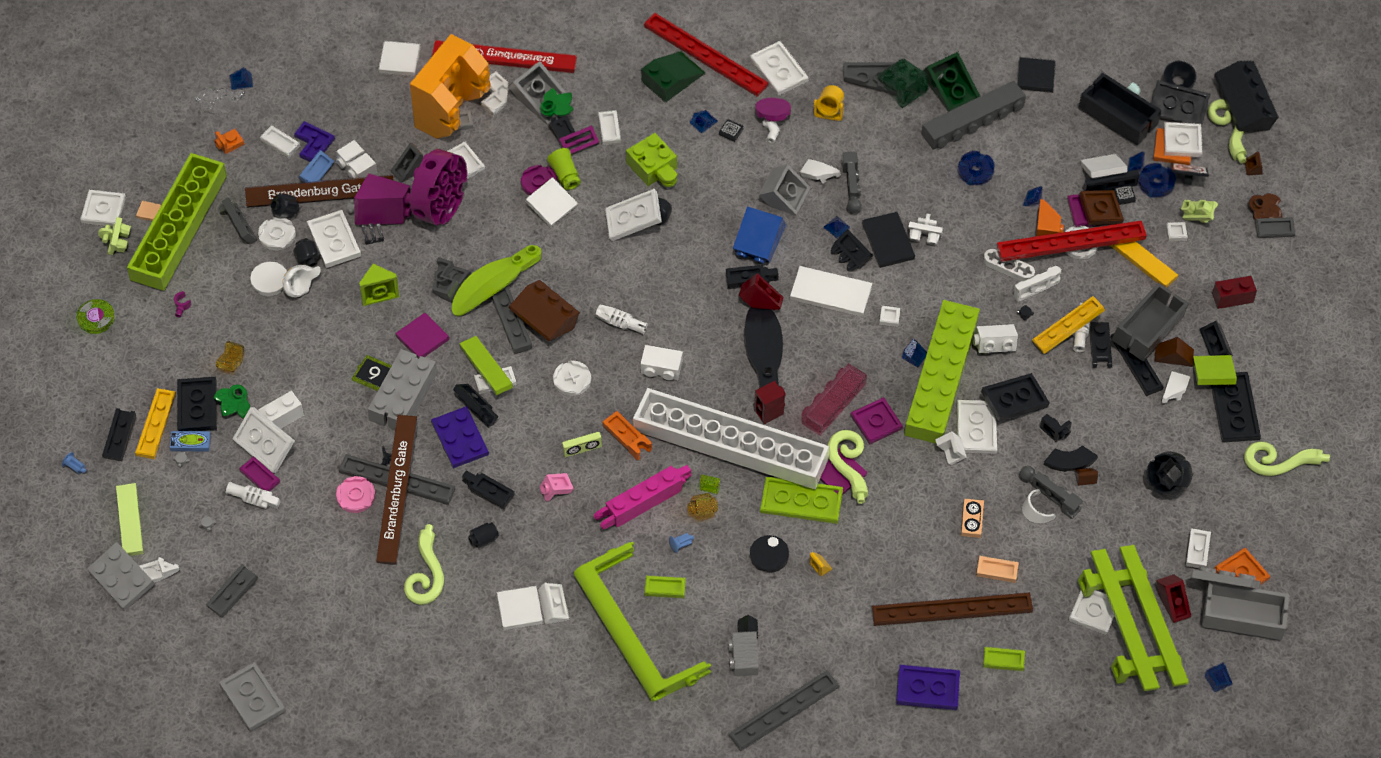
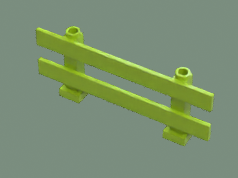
[1078,545,1189,691]

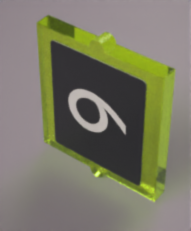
[351,355,392,391]

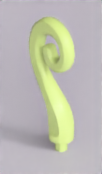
[1208,99,1247,164]
[828,430,868,504]
[1244,441,1330,476]
[404,524,444,605]

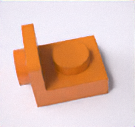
[214,129,245,154]

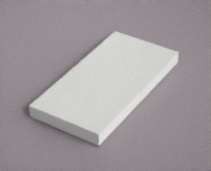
[790,266,872,317]

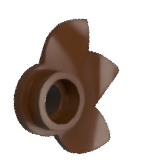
[1249,193,1282,221]

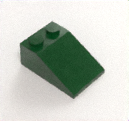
[641,51,705,103]
[922,52,980,112]

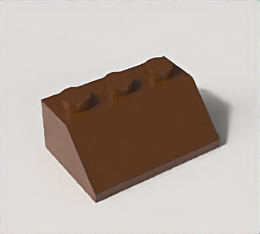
[509,280,580,341]

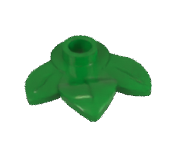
[540,88,573,117]
[213,384,250,419]

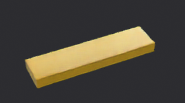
[1110,241,1178,288]
[1032,296,1105,354]
[135,388,176,459]

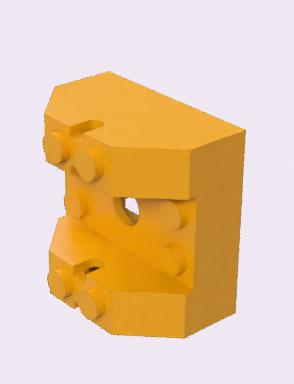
[410,34,491,139]

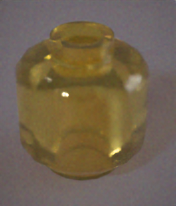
[687,493,718,520]

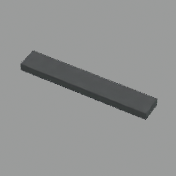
[339,454,456,505]
[729,670,839,752]

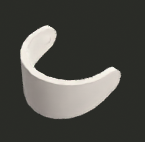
[1022,489,1056,523]

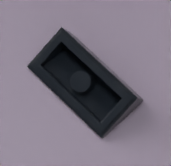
[1200,321,1233,356]

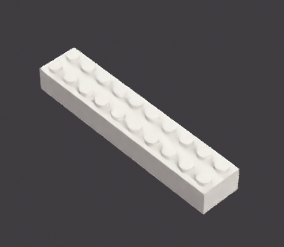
[633,388,829,489]

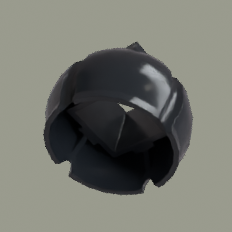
[1146,451,1194,496]

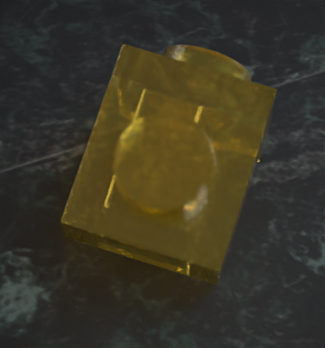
[216,341,244,372]

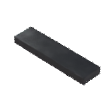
[1110,333,1164,396]

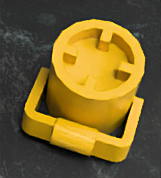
[814,85,844,121]

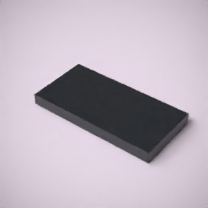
[1211,372,1261,443]

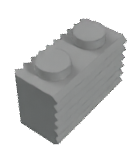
[728,631,759,676]

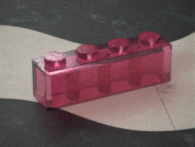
[801,363,867,436]

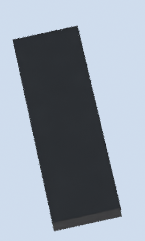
[1083,170,1140,191]

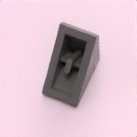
[391,143,423,183]

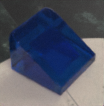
[229,67,254,90]
[690,110,718,133]
[902,339,927,367]

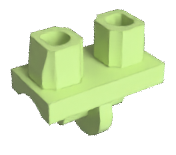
[1181,200,1218,223]
[98,217,131,255]

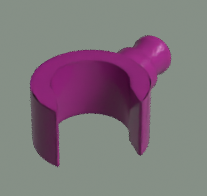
[174,291,192,317]

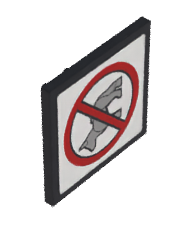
[1171,163,1209,185]

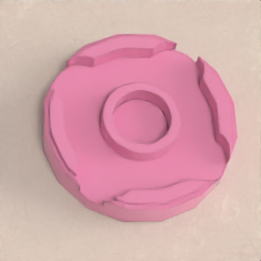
[336,476,376,513]

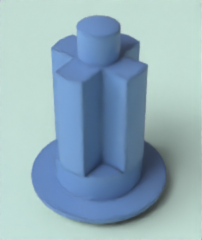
[62,452,86,474]
[669,533,694,553]

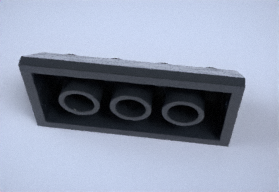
[1214,61,1279,131]

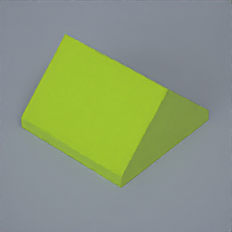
[359,264,400,306]

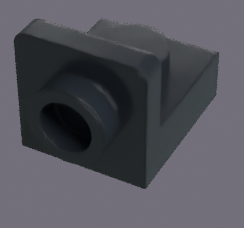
[548,115,575,144]
[1040,414,1072,442]

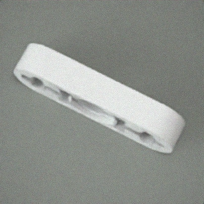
[984,249,1035,281]

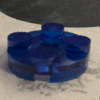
[958,151,995,186]
[1138,163,1176,198]

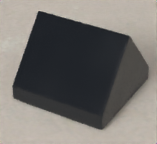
[738,615,758,639]

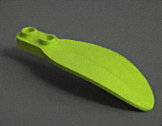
[452,245,542,316]

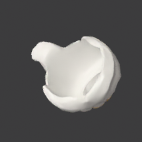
[282,265,321,297]

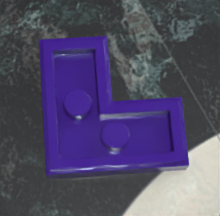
[294,121,335,162]

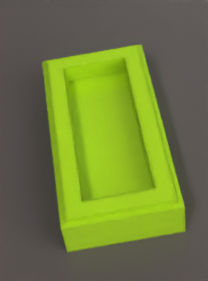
[645,576,686,598]
[983,647,1025,671]

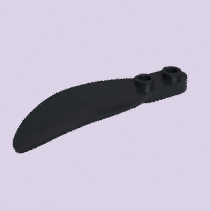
[745,307,783,388]

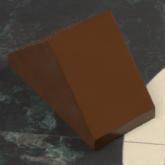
[1154,337,1194,367]

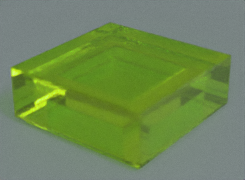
[700,474,720,494]

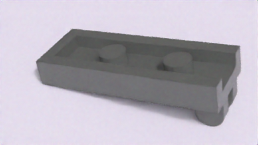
[219,197,257,244]
[206,564,258,618]

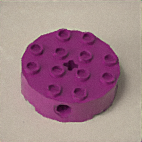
[408,148,468,226]

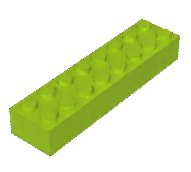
[127,153,227,291]
[904,300,980,444]

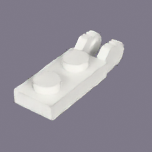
[1014,266,1061,302]

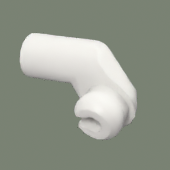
[763,119,780,143]

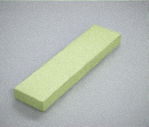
[116,483,144,556]

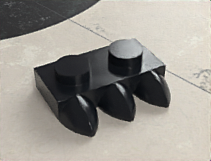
[831,229,873,271]

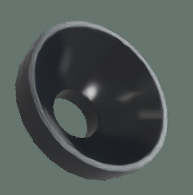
[1163,61,1196,89]

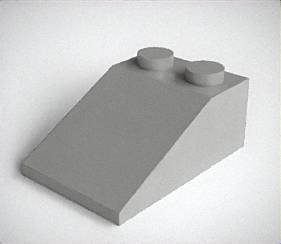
[508,61,574,125]

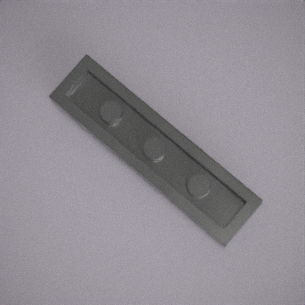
[491,285,532,354]

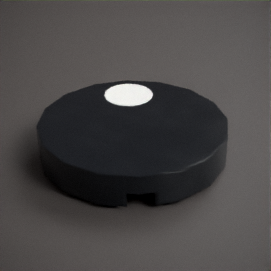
[750,535,789,573]

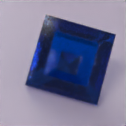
[1128,151,1145,171]
[1023,186,1043,206]
[824,216,850,238]

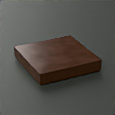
[1079,190,1124,225]

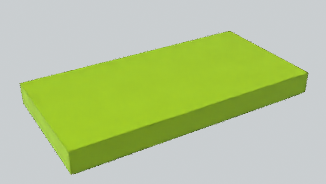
[760,477,843,524]

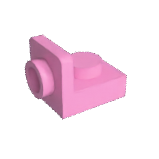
[540,473,574,501]

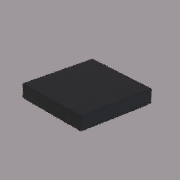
[1017,57,1055,93]

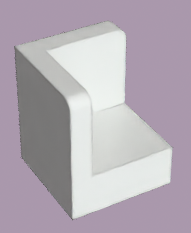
[935,431,967,465]

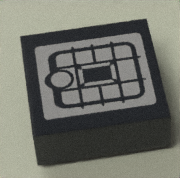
[719,119,743,142]
[1113,184,1136,205]

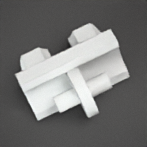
[909,214,943,246]

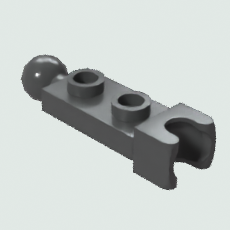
[842,152,862,213]
[1020,466,1083,519]

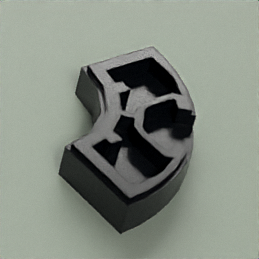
[1044,446,1098,472]

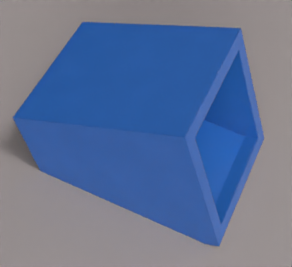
[733,206,786,264]

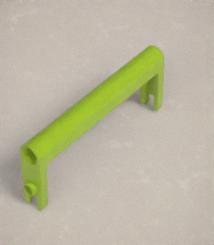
[574,542,711,701]

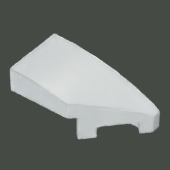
[800,159,841,184]
[140,557,179,582]

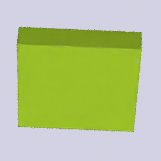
[1193,355,1237,385]

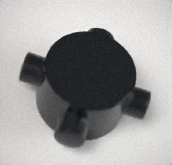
[1017,305,1034,321]

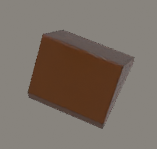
[1245,151,1263,175]
[1074,468,1098,486]

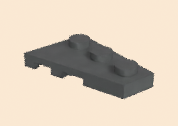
[843,62,899,95]

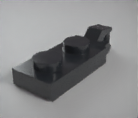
[726,265,779,288]
[453,384,499,426]
[462,470,515,509]

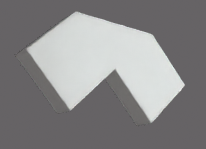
[481,72,508,115]

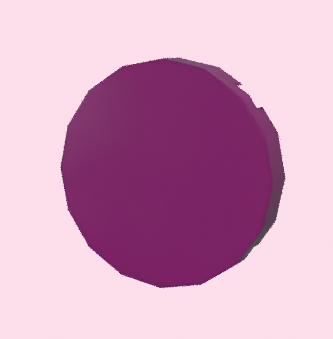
[755,98,791,121]
[520,165,557,196]

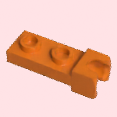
[602,411,652,460]

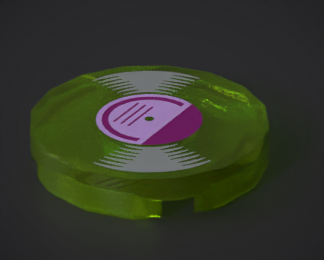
[76,299,115,334]

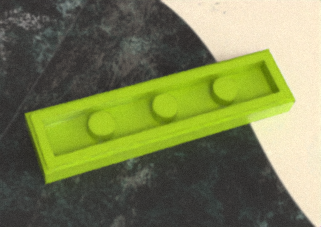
[459,336,513,395]

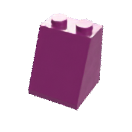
[354,173,412,225]

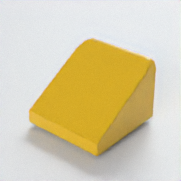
[809,552,832,576]

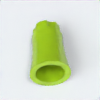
[547,148,581,190]

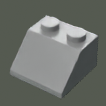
[759,164,811,216]

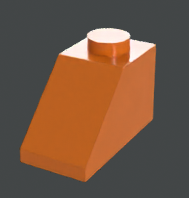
[1036,199,1064,236]

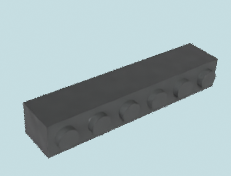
[921,81,1026,150]

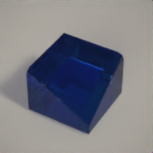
[1205,662,1233,693]

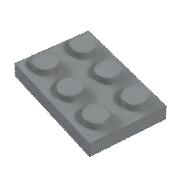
[87,542,155,610]
[1192,567,1261,589]
[219,662,286,732]

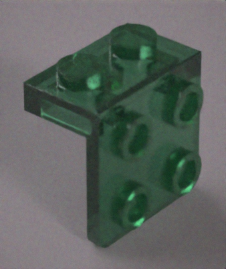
[878,59,929,108]

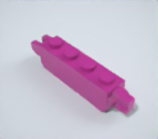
[593,465,692,529]

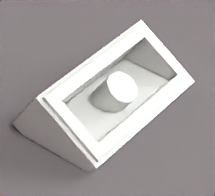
[538,583,569,624]

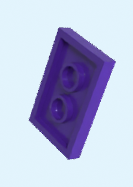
[431,406,489,468]
[896,665,960,710]

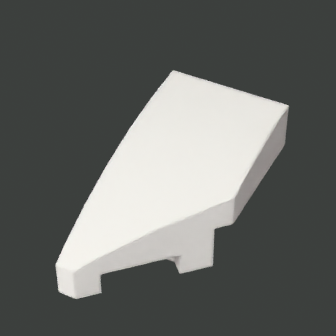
[1162,371,1190,403]

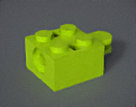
[626,133,677,187]

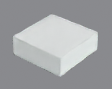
[1166,222,1188,241]
[879,306,900,327]

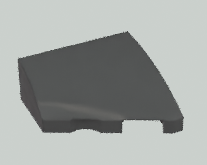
[432,257,471,303]

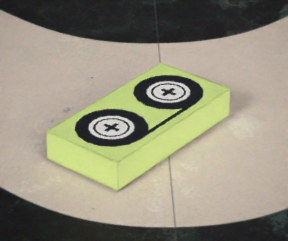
[562,432,602,457]

